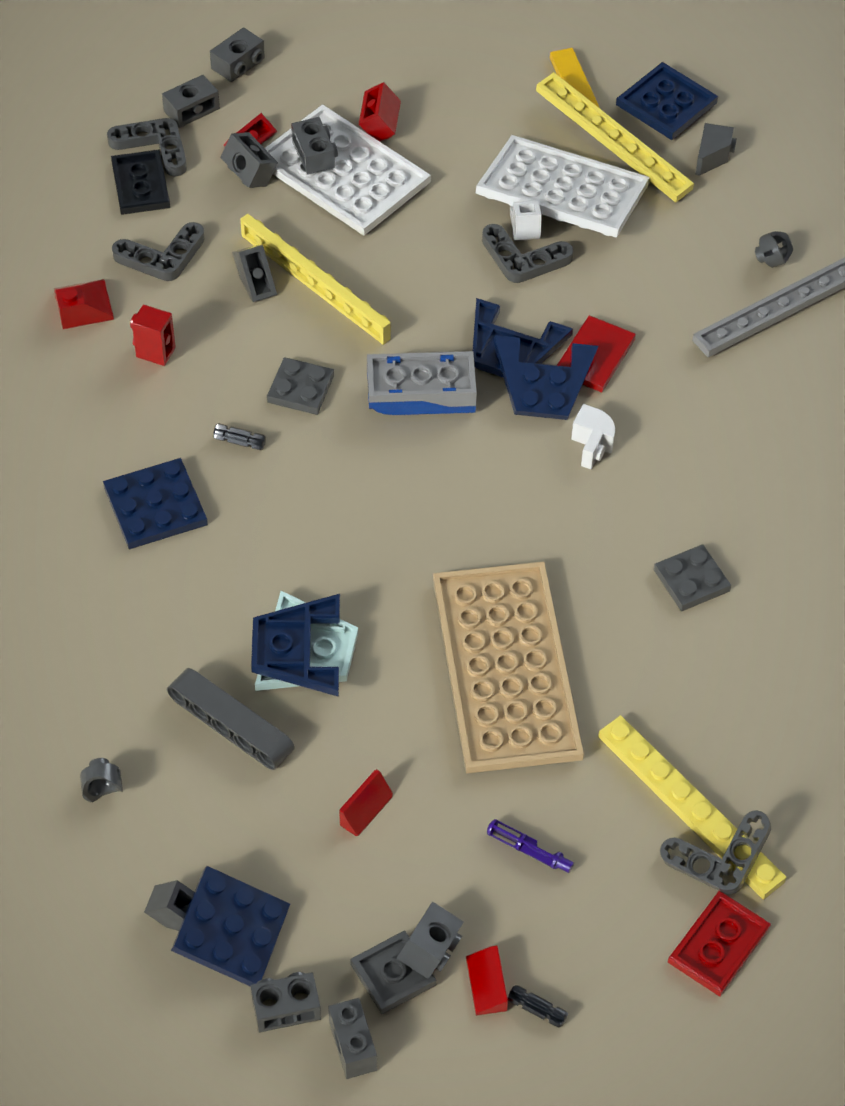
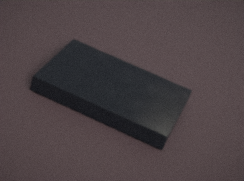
[111,149,170,215]

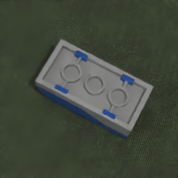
[367,351,477,415]

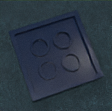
[616,62,718,140]
[103,458,208,550]
[171,866,290,987]

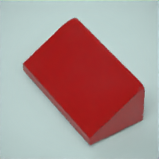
[224,113,277,146]
[339,769,393,836]
[466,945,508,1016]

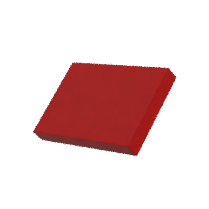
[557,315,636,393]
[668,891,771,997]

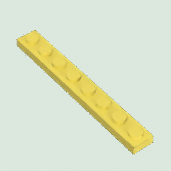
[536,72,694,202]
[240,214,391,345]
[598,715,787,900]

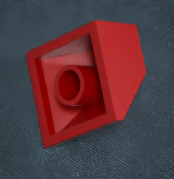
[54,279,114,329]

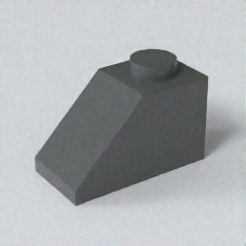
[695,123,737,175]
[232,245,277,302]
[144,880,194,931]

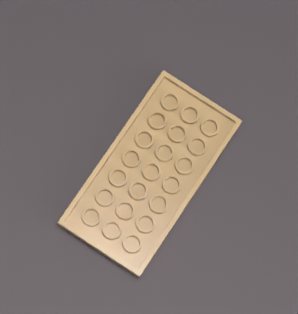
[433,562,584,774]

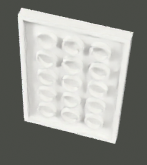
[265,104,431,236]
[476,135,650,238]

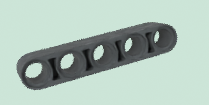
[167,668,295,770]

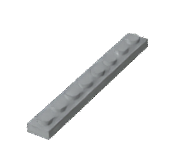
[692,258,845,357]

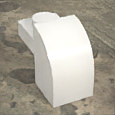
[510,201,541,240]
[571,404,615,469]

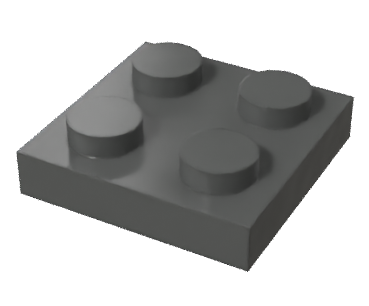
[267,357,334,415]
[654,544,731,612]
[350,930,437,1014]

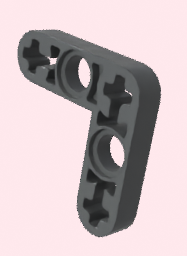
[107,118,187,176]
[112,222,205,281]
[482,224,573,283]
[660,810,771,895]

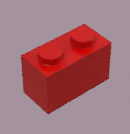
[359,82,401,142]
[130,304,176,366]

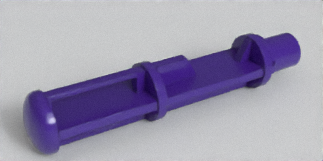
[487,819,574,873]

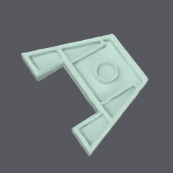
[255,591,358,691]

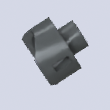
[755,231,793,268]
[80,758,123,803]

